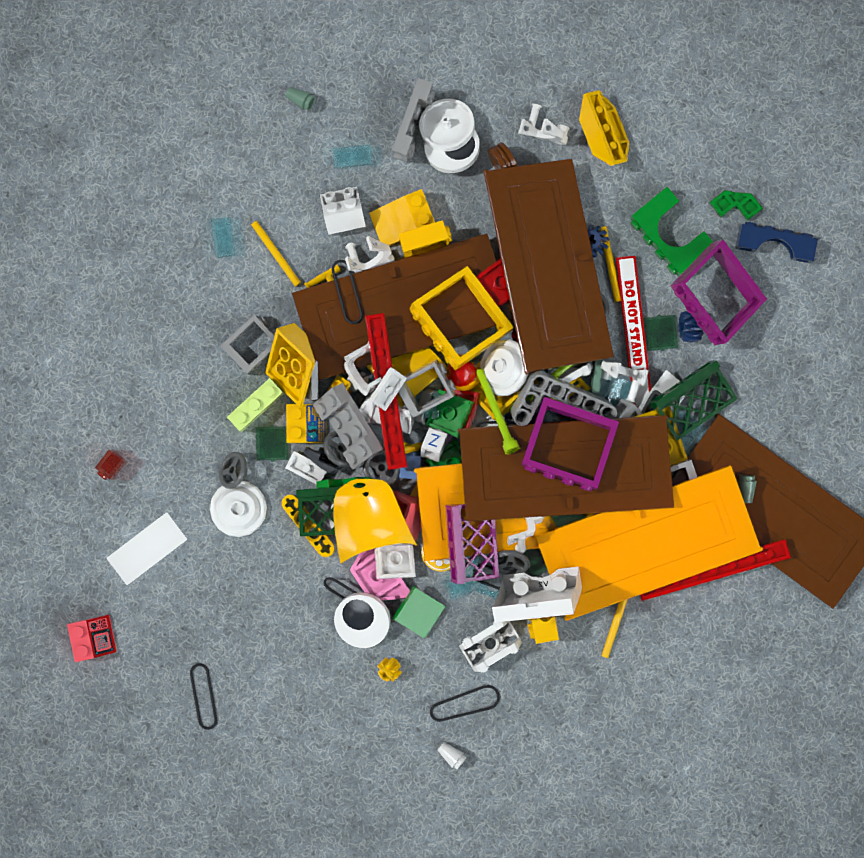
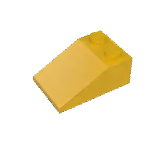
[369,189,435,246]

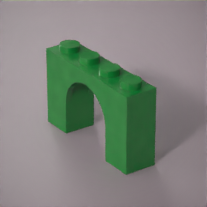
[630,187,713,277]

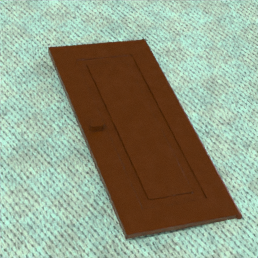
[483,159,614,375]
[292,233,514,381]
[672,413,864,609]
[457,415,674,522]

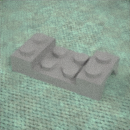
[392,78,435,163]
[312,383,383,470]

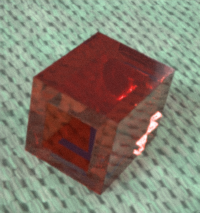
[95,450,127,480]

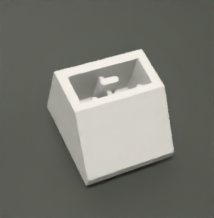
[320,187,366,235]

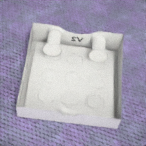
[492,567,582,622]

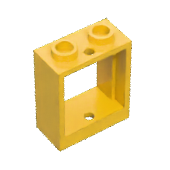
[398,220,452,258]

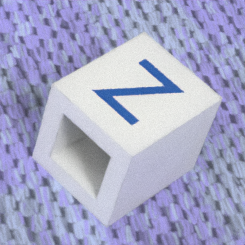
[421,428,447,462]

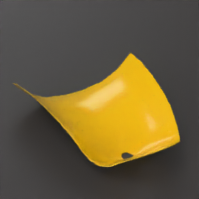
[333,479,417,564]

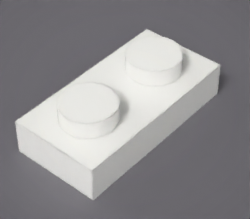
[369,367,407,411]
[285,451,327,484]

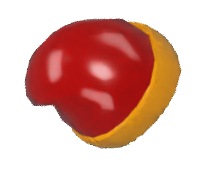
[446,354,480,391]

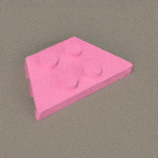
[350,548,410,601]

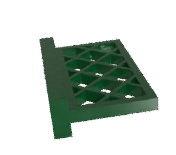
[649,360,738,441]
[296,485,369,537]

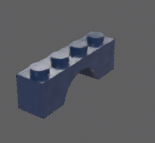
[735,222,818,264]

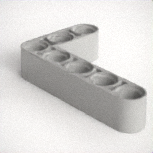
[511,370,617,426]

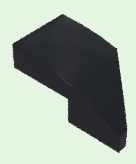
[304,447,340,475]

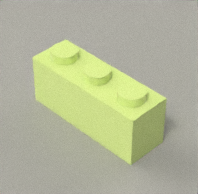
[227,378,284,432]

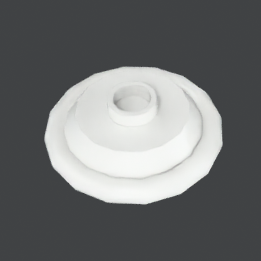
[480,339,528,396]
[210,481,267,537]

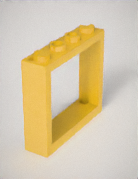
[410,266,514,371]

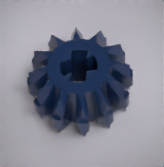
[587,225,610,258]
[678,311,704,343]

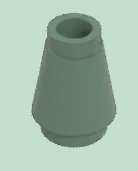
[286,87,315,111]
[737,475,757,503]

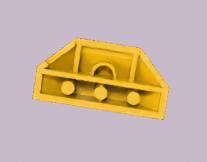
[579,90,629,166]

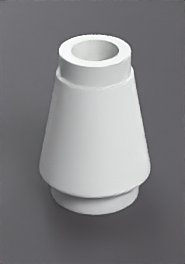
[437,742,467,769]

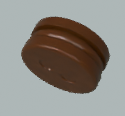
[488,142,518,170]

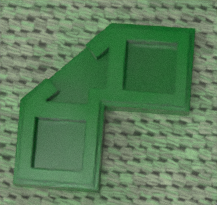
[709,190,763,221]
[316,477,370,488]

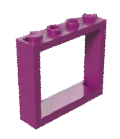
[670,240,767,345]
[521,397,619,492]

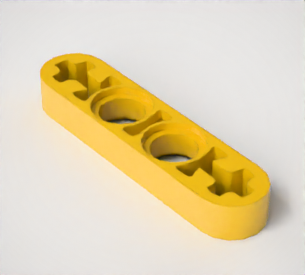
[282,495,335,557]

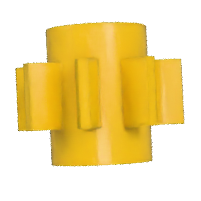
[377,657,402,682]

